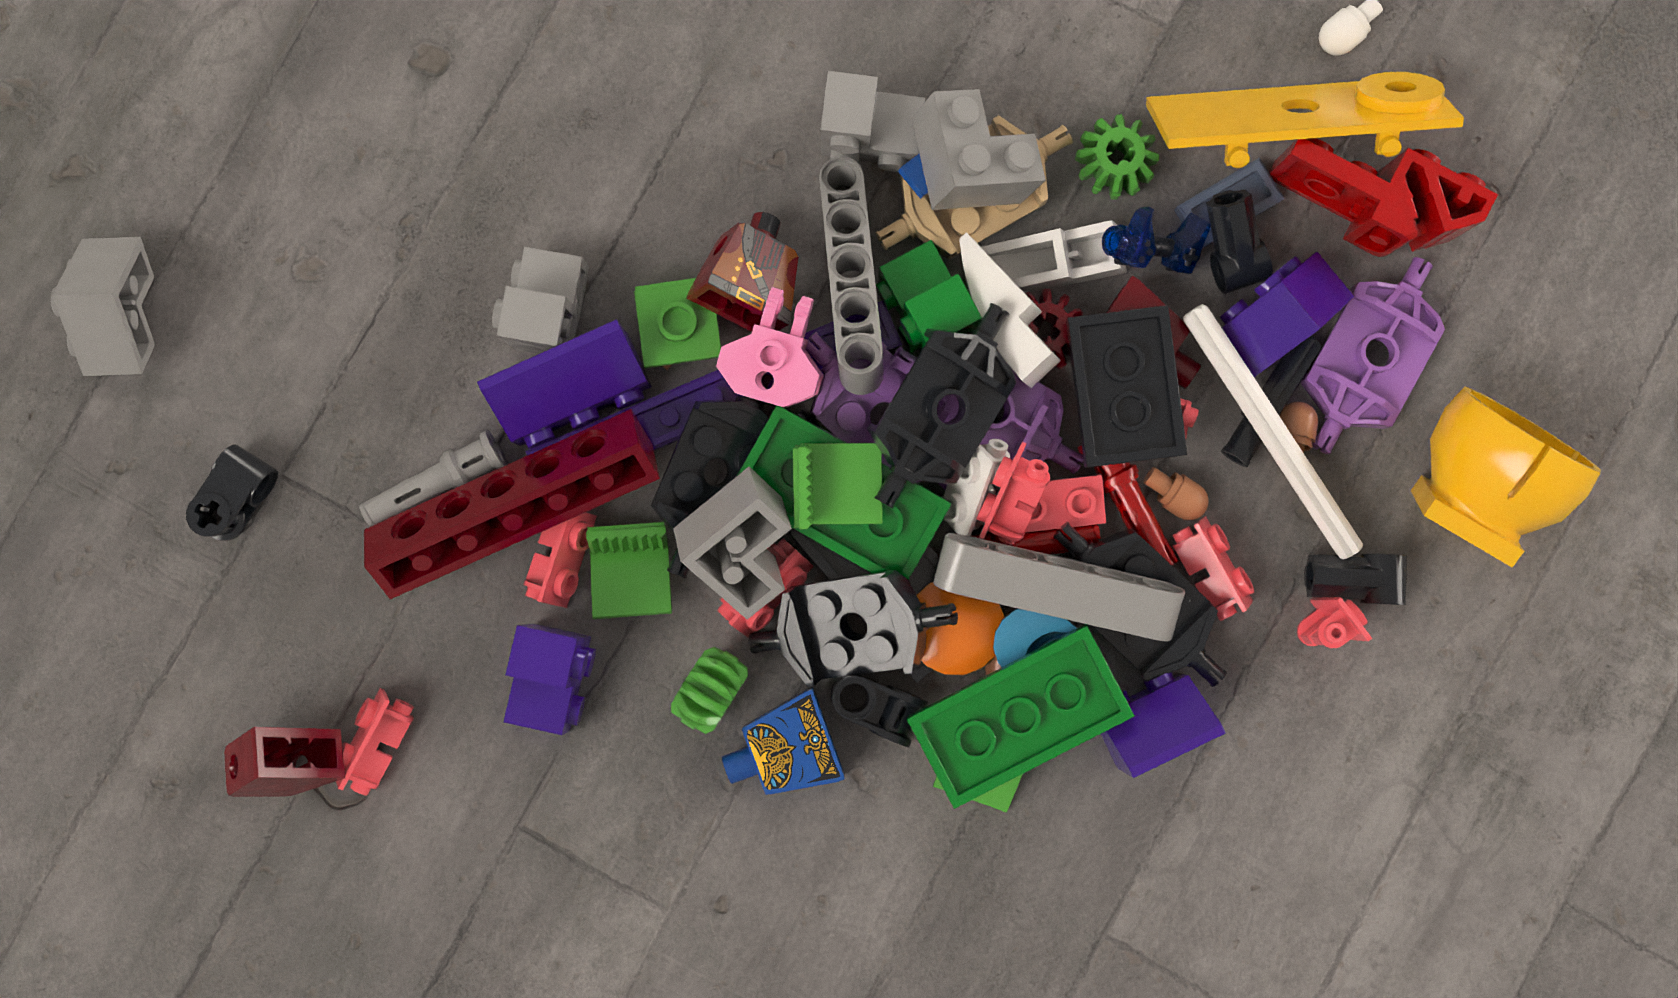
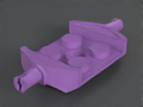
[1301,257,1445,455]
[806,332,948,491]
[889,347,1084,474]

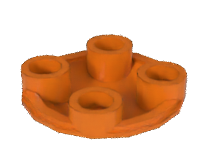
[917,582,1005,675]

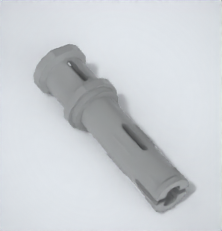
[359,430,507,526]

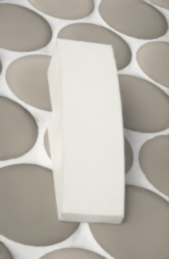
[982,220,1127,292]
[959,232,1061,388]

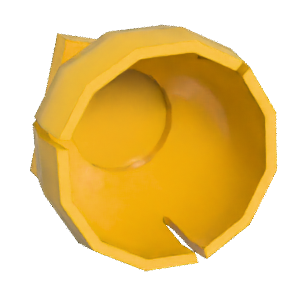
[1410,386,1601,568]

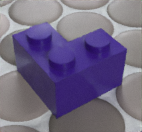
[1219,252,1354,377]
[503,624,596,735]

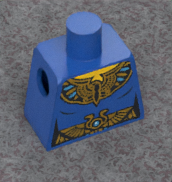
[722,687,845,795]

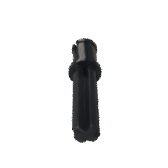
[1221,336,1322,467]

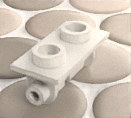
[944,439,1010,536]

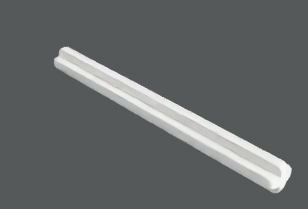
[1183,304,1363,559]

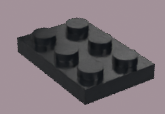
[1066,305,1187,468]

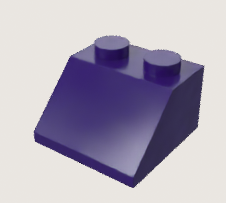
[1101,672,1226,778]

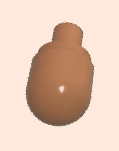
[1280,401,1318,453]
[1143,467,1209,521]

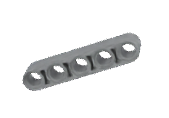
[819,156,884,395]
[933,533,1185,641]

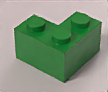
[876,240,982,353]

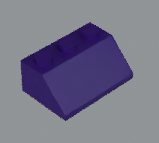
[477,319,652,449]

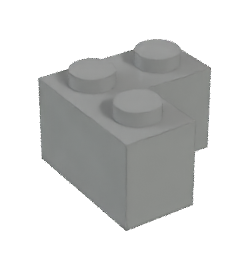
[820,71,925,172]
[912,89,1046,210]
[51,237,155,376]
[492,247,589,354]
[673,467,792,620]

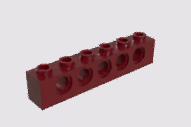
[364,409,660,600]

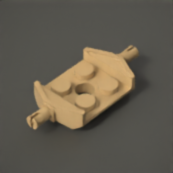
[875,116,1073,259]

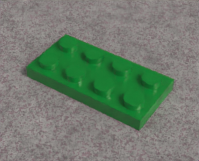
[737,405,952,580]
[907,624,1135,809]

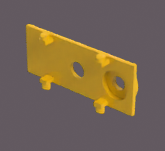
[1146,72,1464,168]

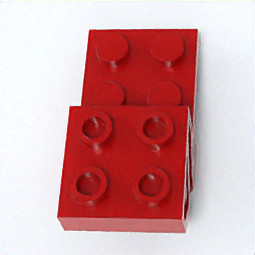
[1269,138,1499,257]

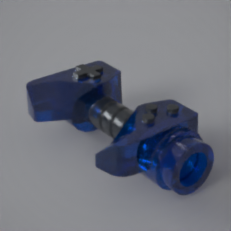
[1102,207,1211,274]

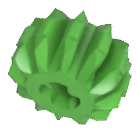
[1075,114,1159,200]
[671,647,748,734]

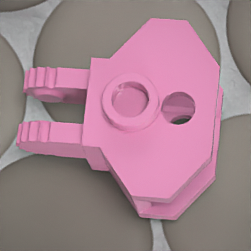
[716,287,824,407]

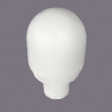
[1319,0,1383,56]

